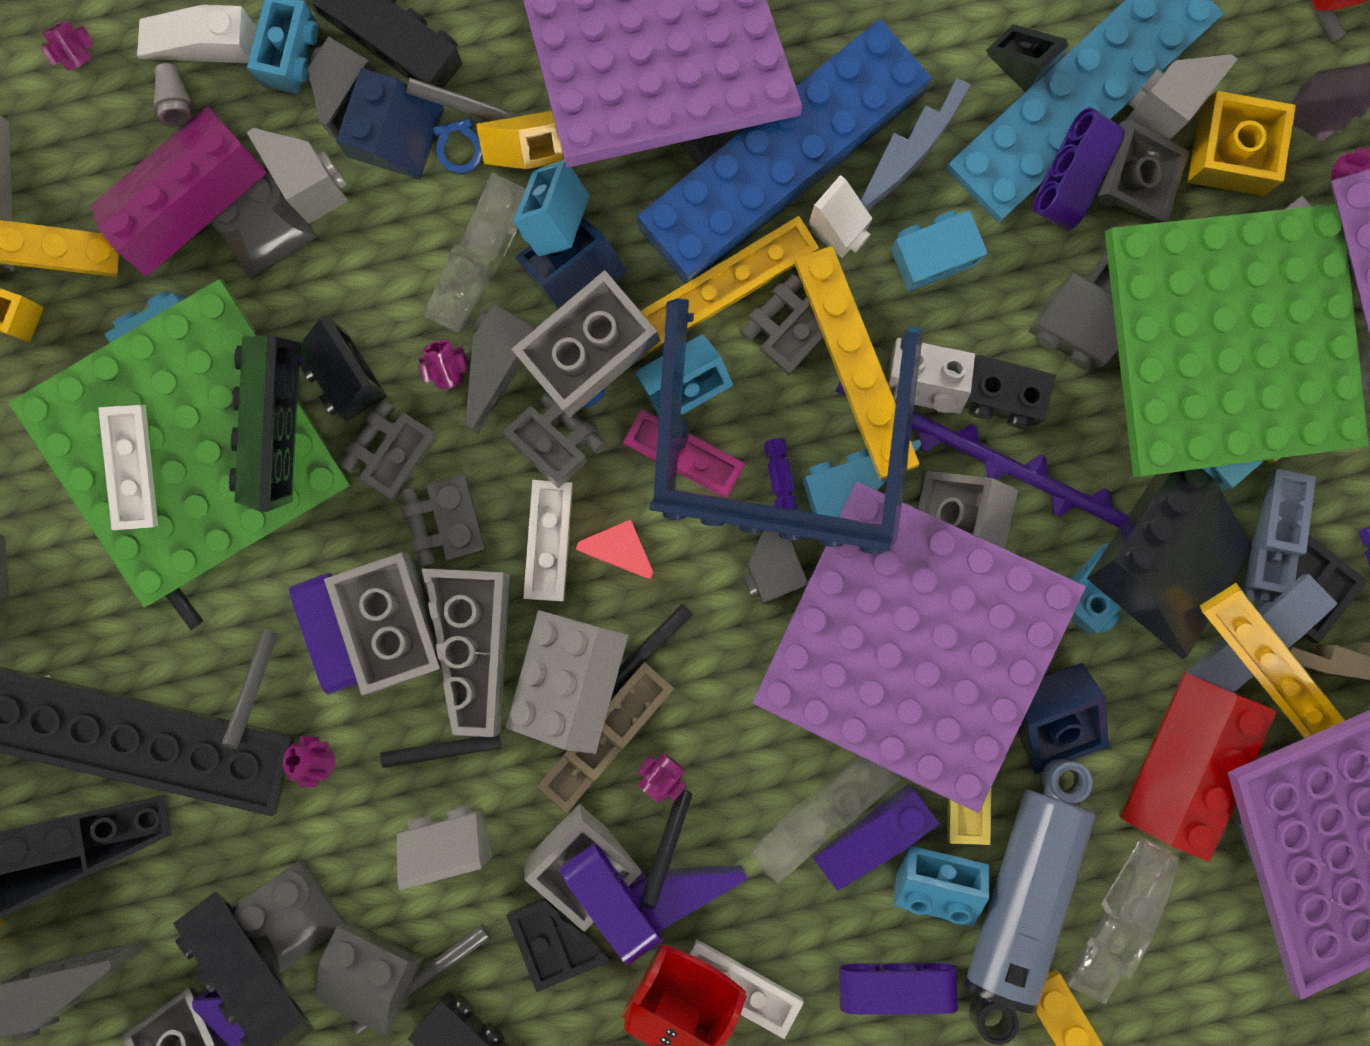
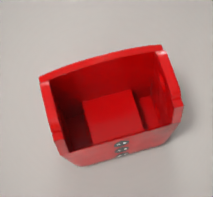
[621,944,747,1046]

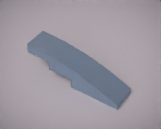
[861,78,971,212]
[1242,468,1316,610]
[1175,574,1337,692]

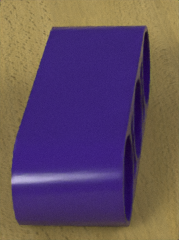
[1033,107,1124,231]
[289,573,358,695]
[559,843,663,965]
[839,963,958,1015]

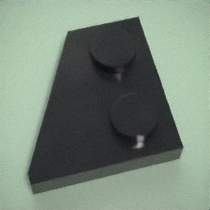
[1296,535,1367,643]
[506,897,610,992]

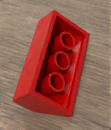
[1120,672,1277,862]

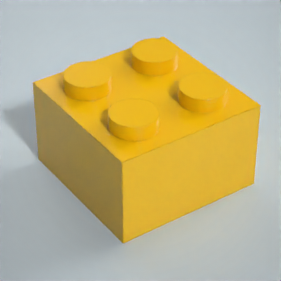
[1187,91,1296,197]

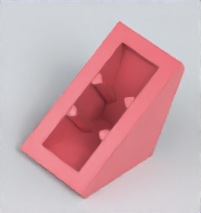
[576,519,654,580]

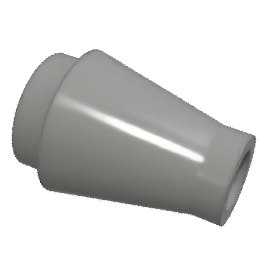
[153,63,194,126]

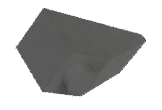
[465,303,535,435]

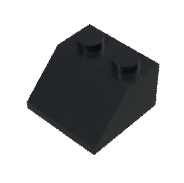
[299,314,387,421]

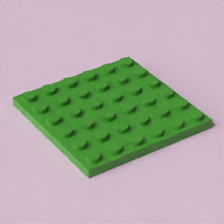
[1104,204,1369,477]
[8,279,352,608]

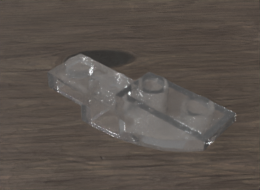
[423,172,526,333]
[749,756,902,884]
[1066,837,1179,1004]

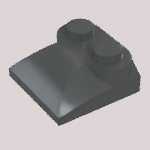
[1094,119,1189,223]
[210,171,317,280]
[232,859,347,974]
[122,987,230,1046]

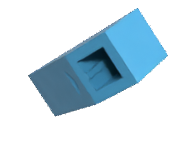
[802,440,921,517]

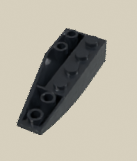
[0,795,171,918]

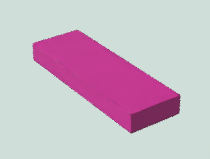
[623,408,745,499]

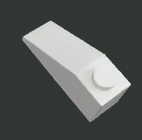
[137,5,256,63]

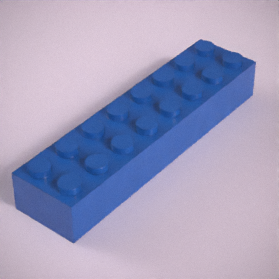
[637,18,931,284]

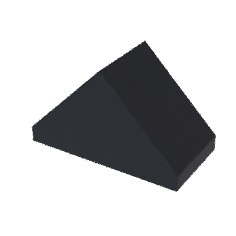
[986,24,1069,92]

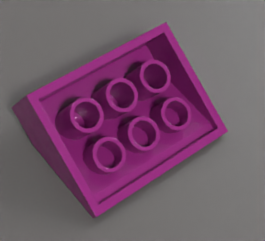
[90,105,267,277]

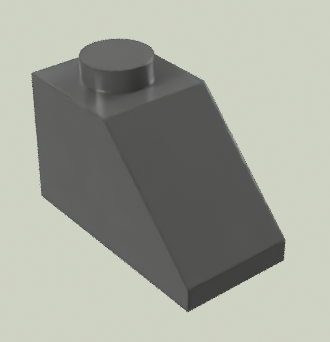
[308,36,375,139]
[743,530,808,603]

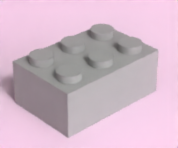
[511,270,661,417]
[324,552,442,695]
[506,610,628,754]

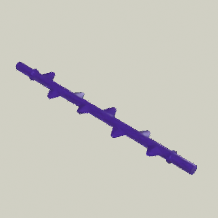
[835,381,1128,528]

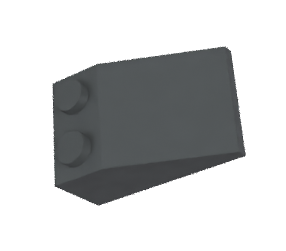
[0,941,145,1042]

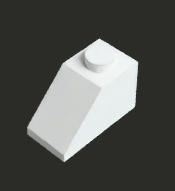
[807,175,872,258]

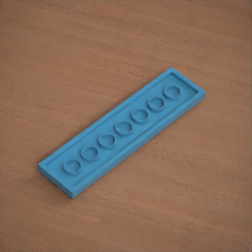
[946,0,1224,223]

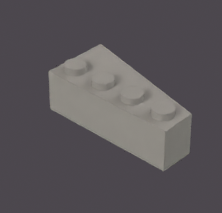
[422,568,510,737]

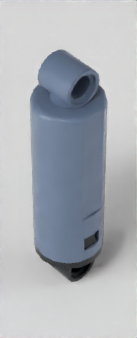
[964,759,1095,1045]

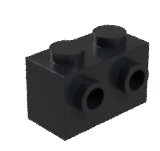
[964,354,1056,430]

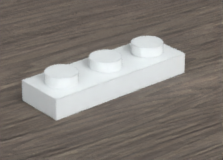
[98,405,158,530]
[523,480,573,602]
[688,939,804,1039]

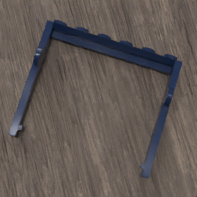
[649,298,924,554]

